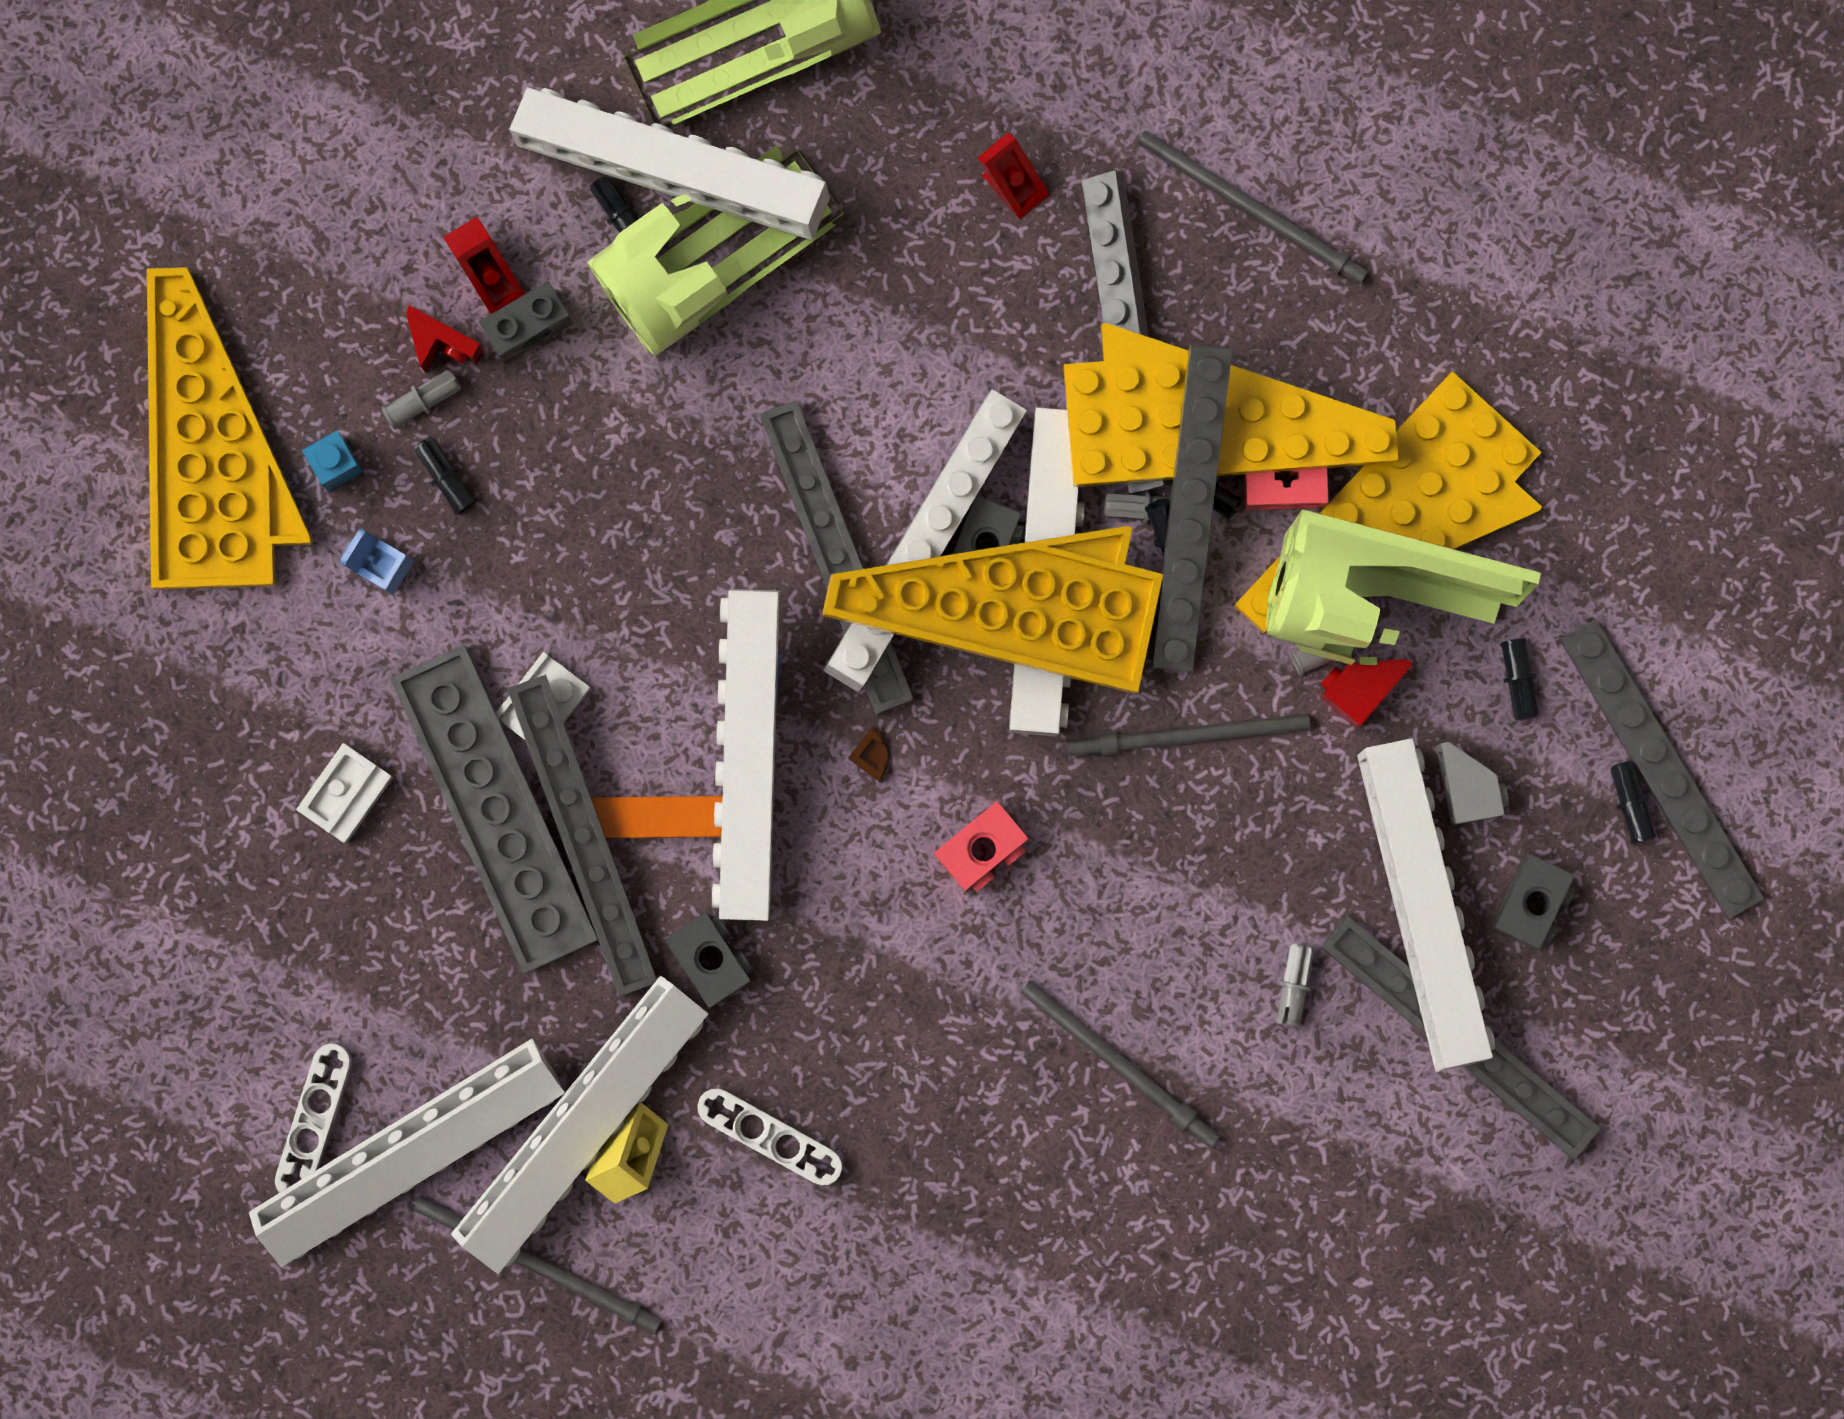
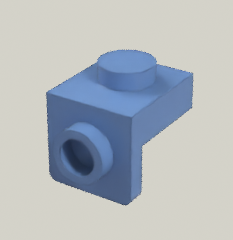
[340,529,414,595]

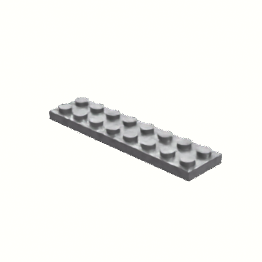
[390,645,598,974]

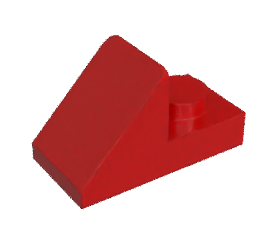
[977,133,1050,220]
[405,305,484,373]

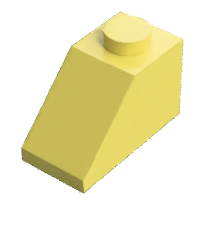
[585,1103,669,1204]

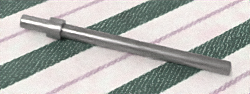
[1067,714,1311,757]
[1020,980,1220,1149]

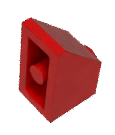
[443,217,525,314]
[1319,659,1413,729]

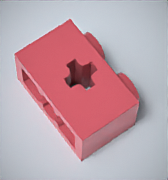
[1243,468,1329,510]

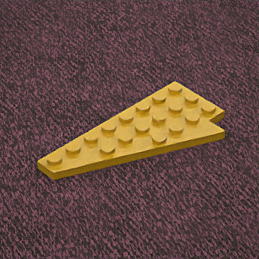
[147,267,313,590]
[1063,323,1399,487]
[1234,371,1542,633]
[822,526,1163,694]

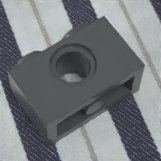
[479,281,573,364]
[953,496,1025,554]
[1489,854,1575,950]
[664,912,754,1008]

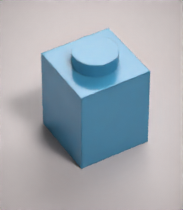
[302,430,364,492]

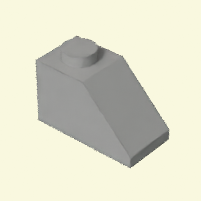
[1436,742,1509,826]

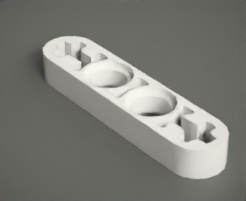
[275,1044,352,1193]
[697,1088,842,1185]

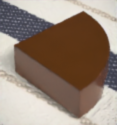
[848,726,888,783]

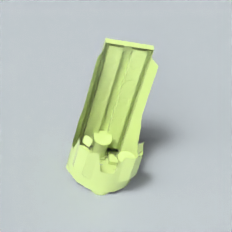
[624,0,881,126]
[586,145,843,357]
[1266,509,1541,665]

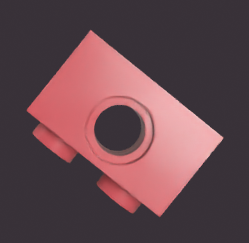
[934,801,1028,893]

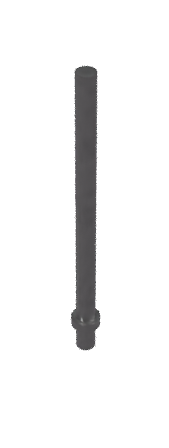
[1137,130,1368,285]
[414,1196,662,1334]

